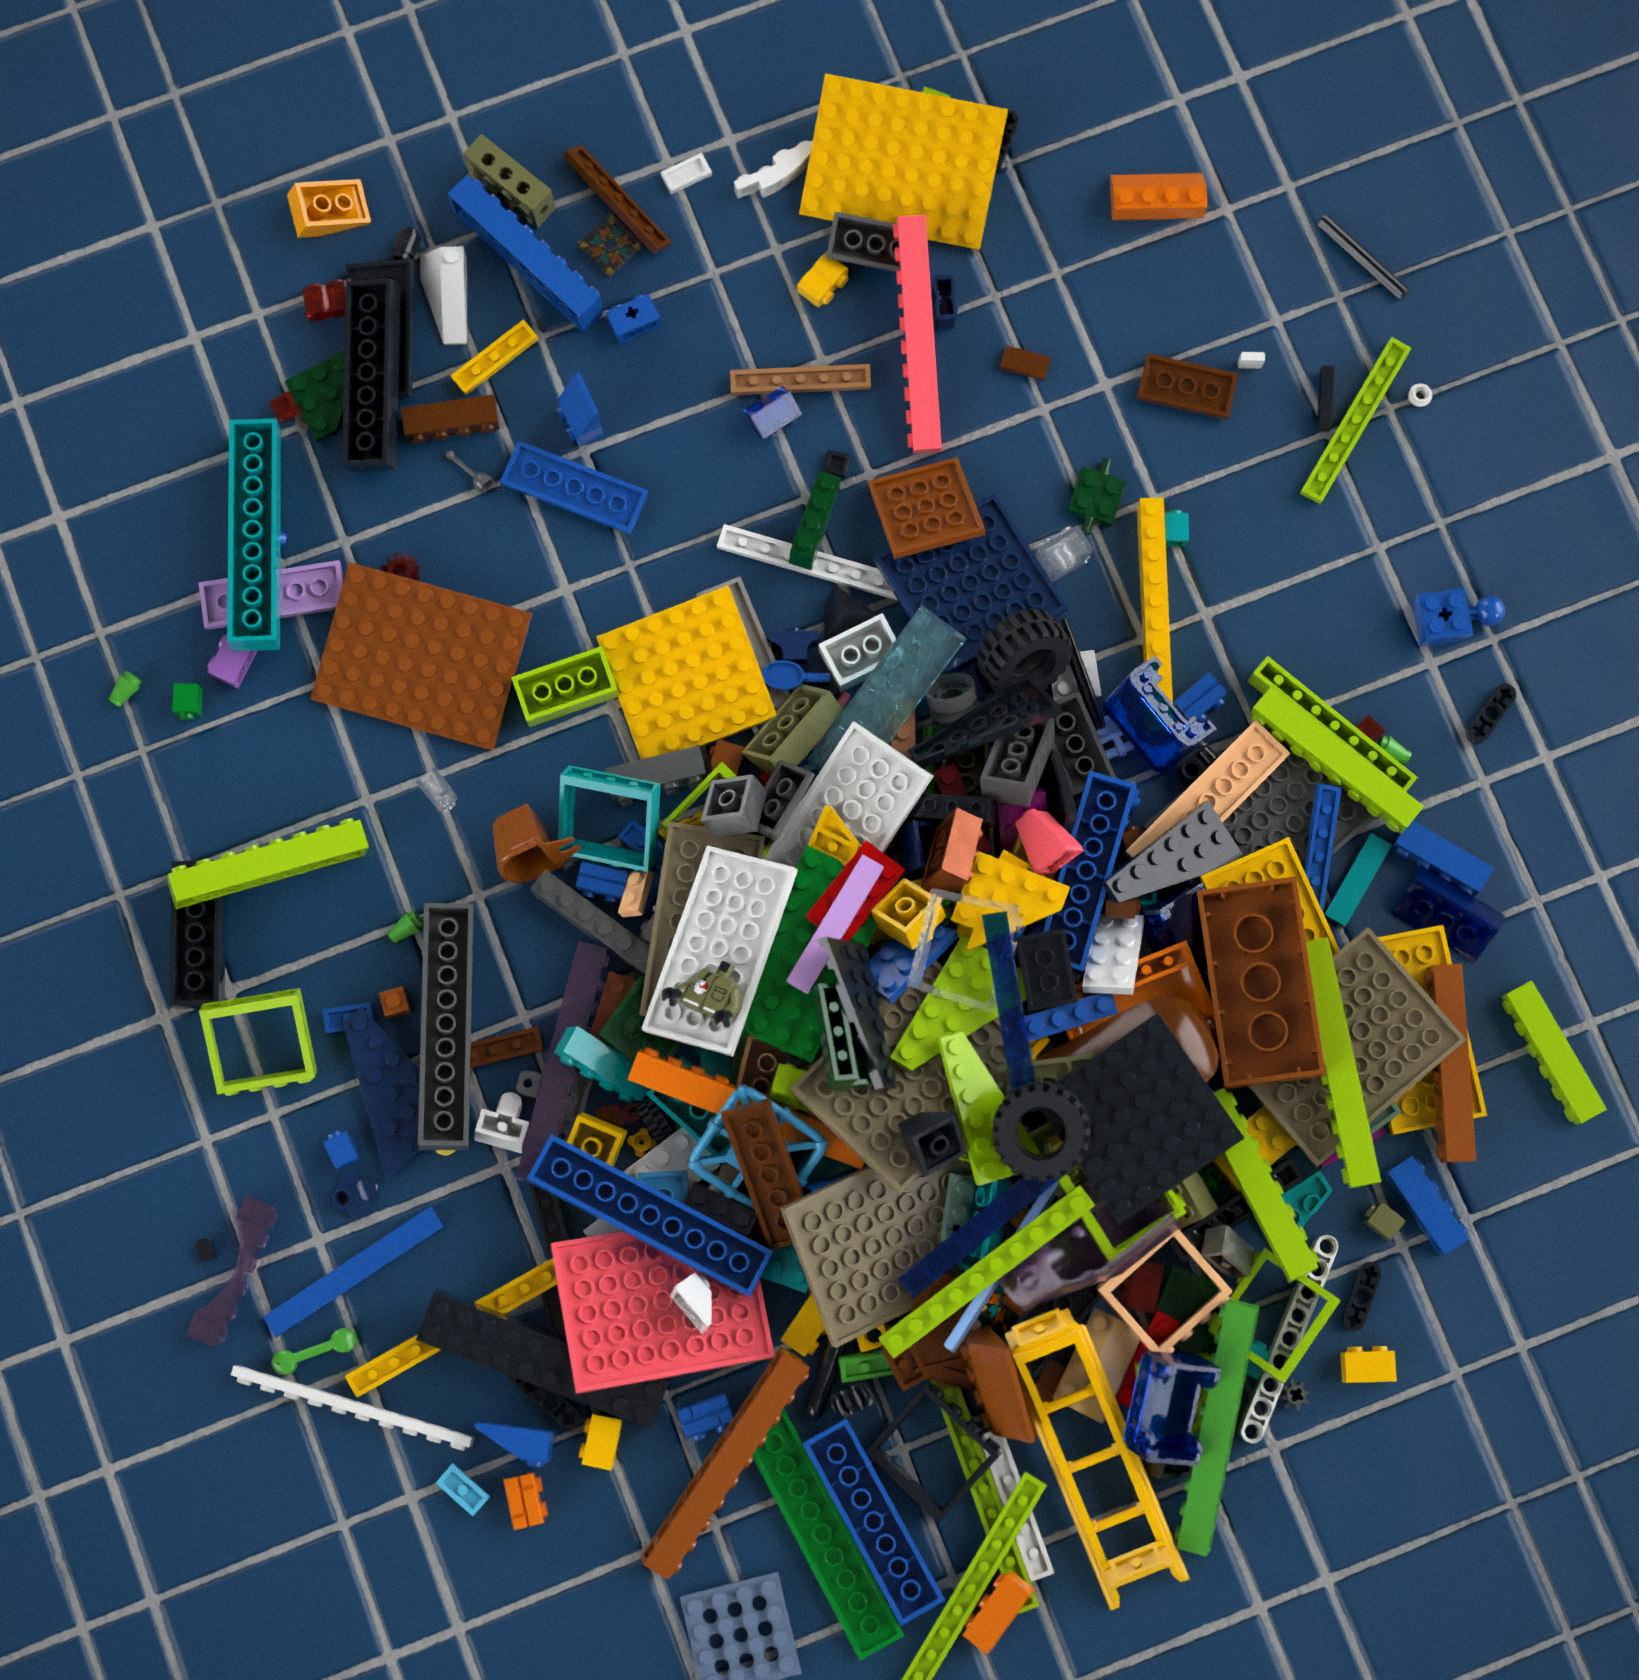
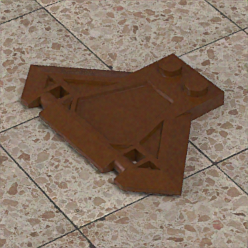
[879,1268,982,1392]

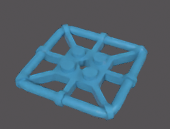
[687,1085,828,1212]

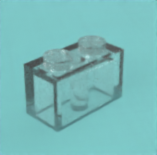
[415,767,458,813]

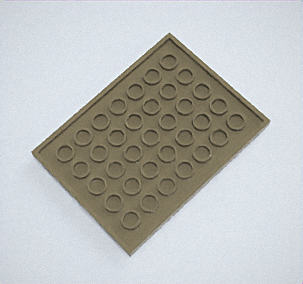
[1248,927,1467,1167]
[789,960,1035,1195]
[780,1159,972,1348]

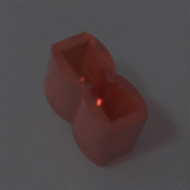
[302,279,346,322]

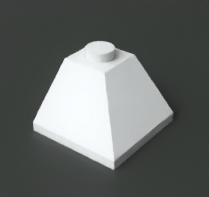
[670,1273,711,1334]

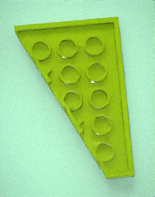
[890,935,1026,1072]

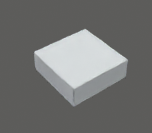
[1238,352,1265,369]

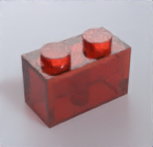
[1120,1261,1164,1314]

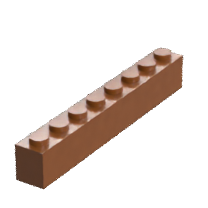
[1424,964,1477,1163]

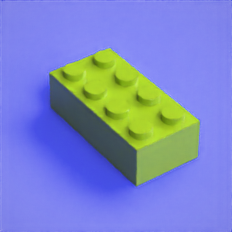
[511,646,619,728]

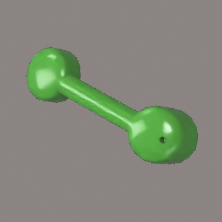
[272,1328,357,1375]

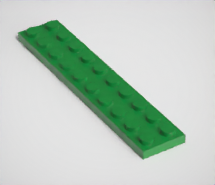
[752,1409,905,1661]

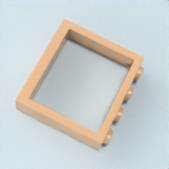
[1095,1223,1233,1359]

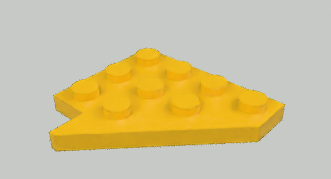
[950,851,1070,951]

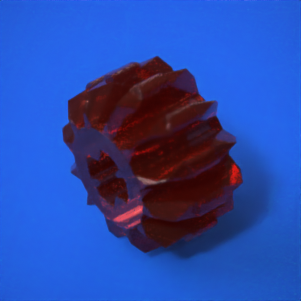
[381,552,421,580]

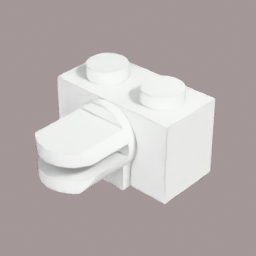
[474,1092,529,1153]

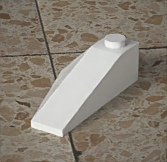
[420,246,467,345]

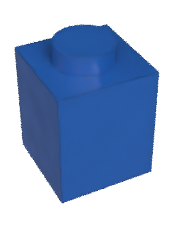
[323,1130,362,1170]

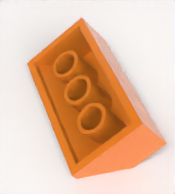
[1110,173,1207,220]

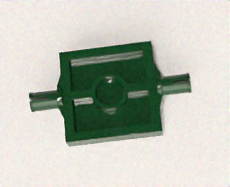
[1067,458,1126,535]

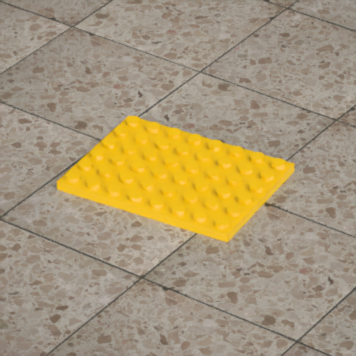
[799,74,1008,250]

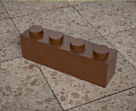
[401,394,500,444]

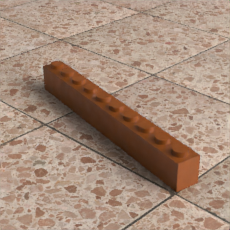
[640,1346,810,1580]

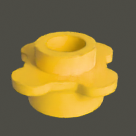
[627,1128,656,1157]

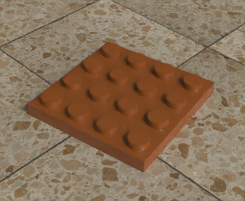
[868,457,985,559]

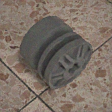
[925,672,980,731]

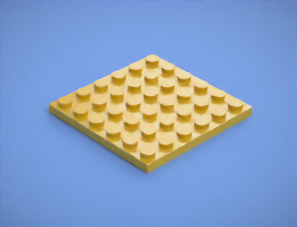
[596,585,777,759]

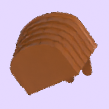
[492,804,581,883]

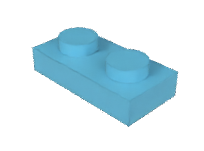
[436,1463,491,1516]

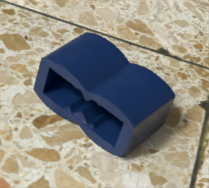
[932,274,958,330]

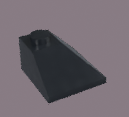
[898,1112,968,1177]

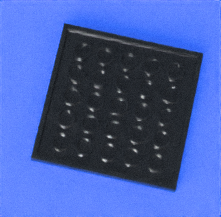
[1039,1012,1245,1225]

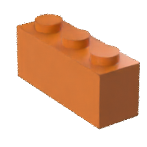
[963,1570,1035,1655]

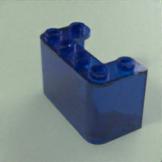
[1103,655,1217,773]
[1124,1350,1221,1466]

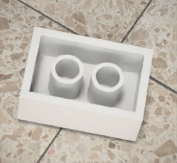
[819,613,904,692]

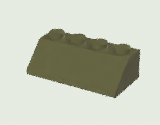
[741,684,844,776]

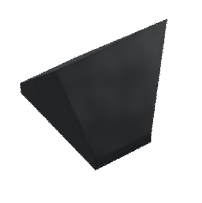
[824,585,874,641]

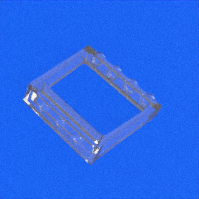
[907,888,1023,1014]

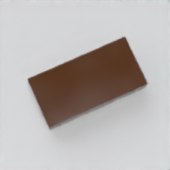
[1000,345,1051,381]

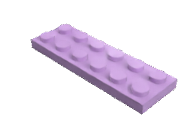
[198,560,343,630]

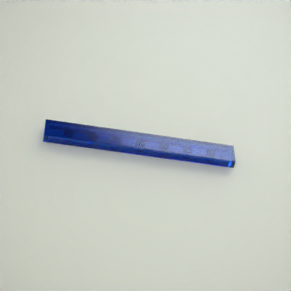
[982,911,1040,1113]
[898,1151,1067,1298]

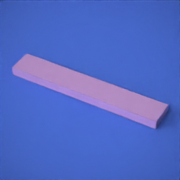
[786,854,884,995]

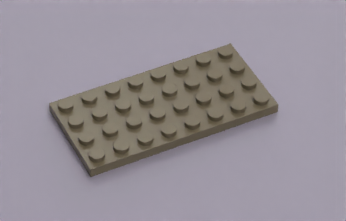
[639,821,765,1016]

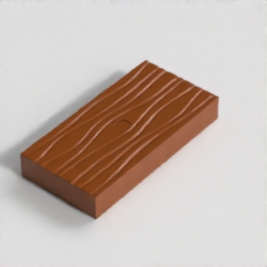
[1197,876,1326,1089]

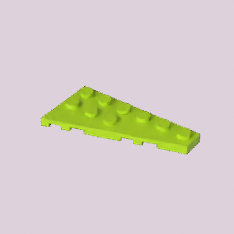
[937,1032,1041,1186]

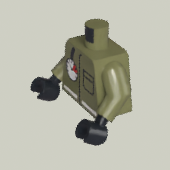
[662,961,742,1028]

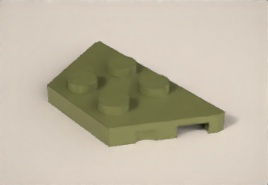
[997,1053,1094,1113]

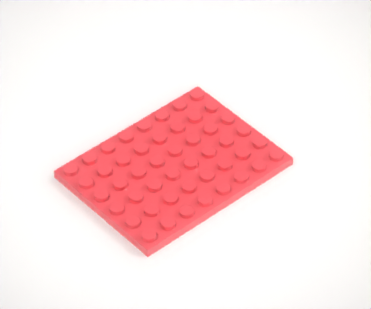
[551,1231,775,1394]

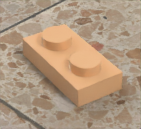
[618,870,654,917]

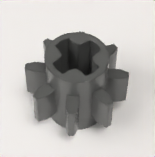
[1279,1379,1311,1410]

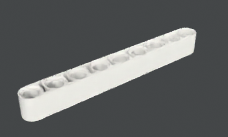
[1237,1235,1338,1443]

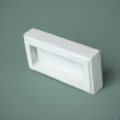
[660,153,712,194]

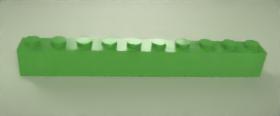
[1174,1299,1260,1557]

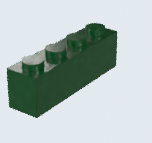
[789,471,842,571]

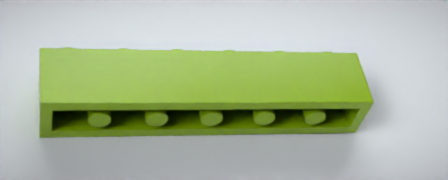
[1501,980,1607,1125]

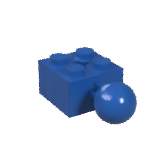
[1412,588,1505,647]

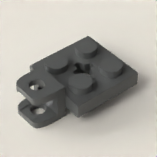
[516,1063,594,1123]

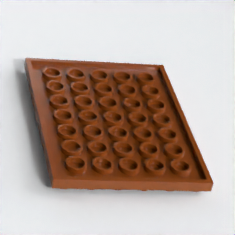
[311,562,533,751]

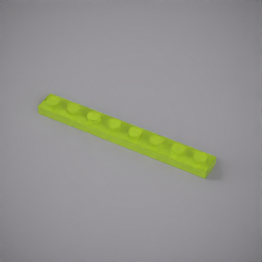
[1300,337,1412,504]

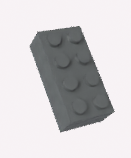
[980,718,1055,807]
[605,745,707,807]

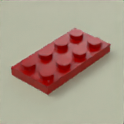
[805,840,905,942]

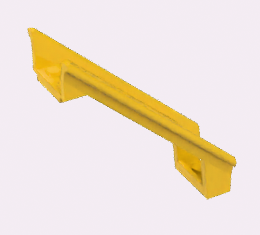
[1005,1308,1190,1611]

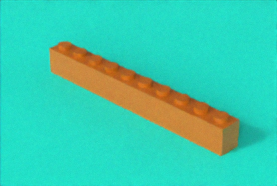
[627,1047,864,1169]

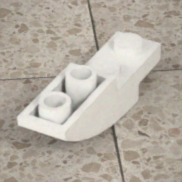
[734,140,813,199]

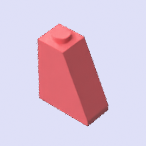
[1015,809,1084,875]

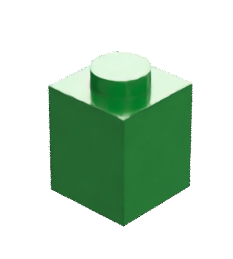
[172,683,203,720]

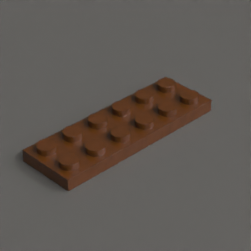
[720,1098,805,1250]

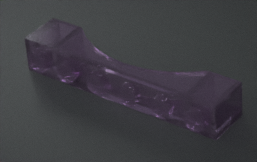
[185,1195,278,1346]

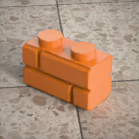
[504,1472,548,1530]

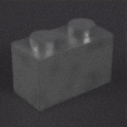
[1201,1225,1254,1279]

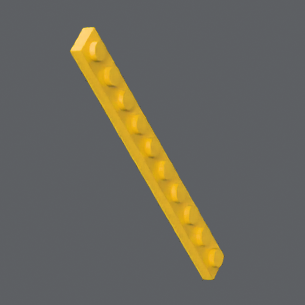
[345,1258,557,1398]

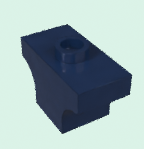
[770,628,818,665]

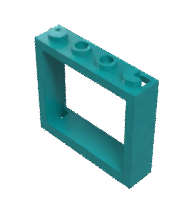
[558,765,661,872]

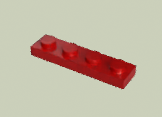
[1115,1309,1180,1410]

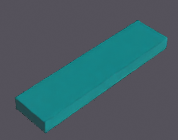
[1324,833,1392,928]

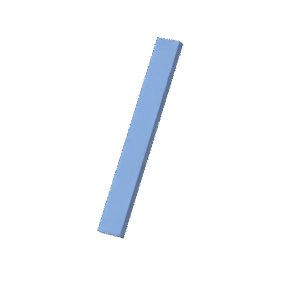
[944,1178,1061,1354]

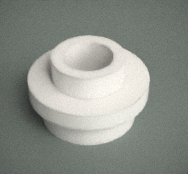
[1408,384,1432,407]

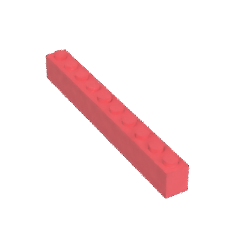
[893,215,942,454]

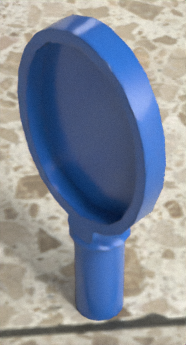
[762,660,830,691]

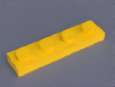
[450,319,539,395]

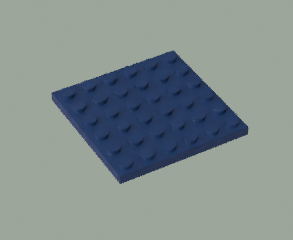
[873,494,1068,675]

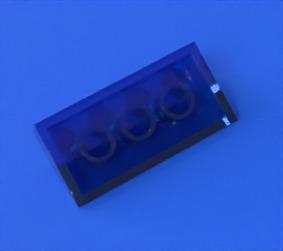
[1391,865,1505,963]

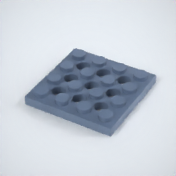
[680,1571,802,1680]

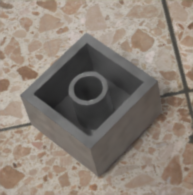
[701,774,767,837]

